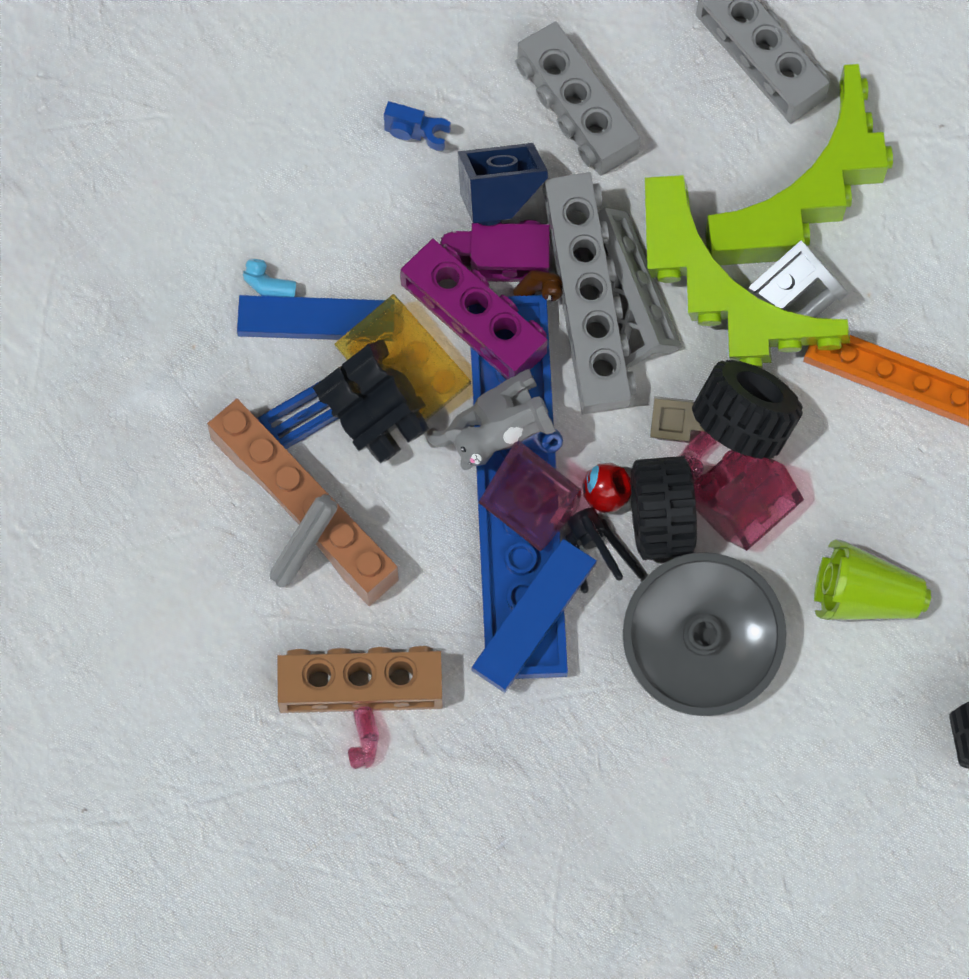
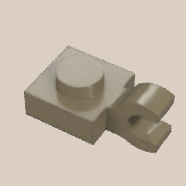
[650,396,705,442]

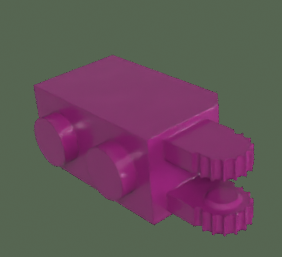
[440,220,550,282]

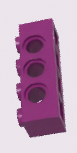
[400,238,548,379]

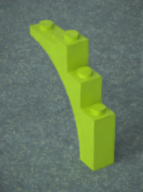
[705,64,893,266]
[645,175,850,368]

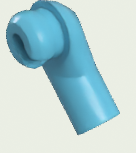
[243,259,296,297]

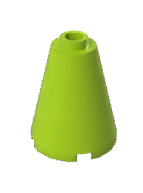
[814,539,931,620]

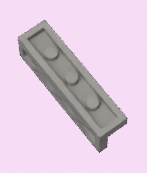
[578,207,681,367]

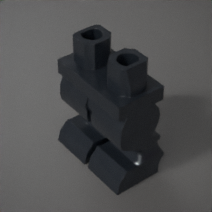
[312,339,429,464]

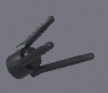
[565,507,645,594]

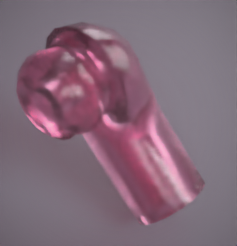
[680,431,717,480]
[347,707,379,769]

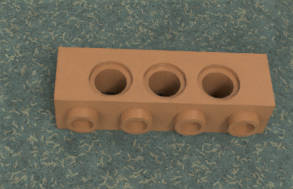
[277,646,443,713]

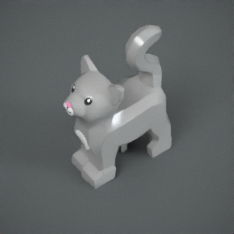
[427,369,556,470]

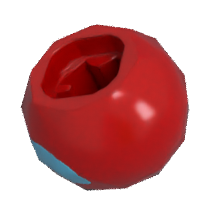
[582,463,631,513]

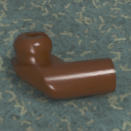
[513,270,563,301]

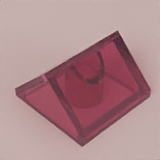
[478,440,582,551]

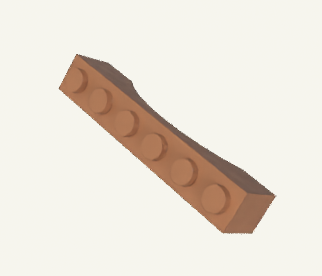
[207,398,399,606]

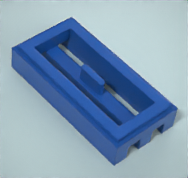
[257,381,339,449]

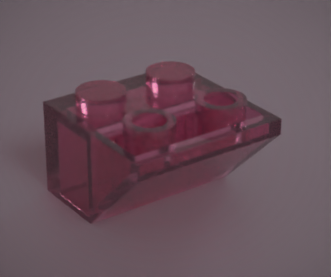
[694,450,804,551]

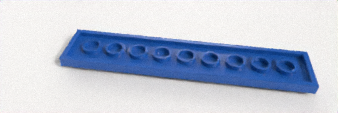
[469,295,568,679]

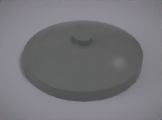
[622,553,786,716]

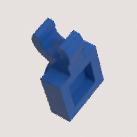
[384,101,451,151]

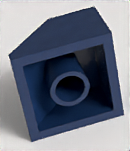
[458,143,548,226]

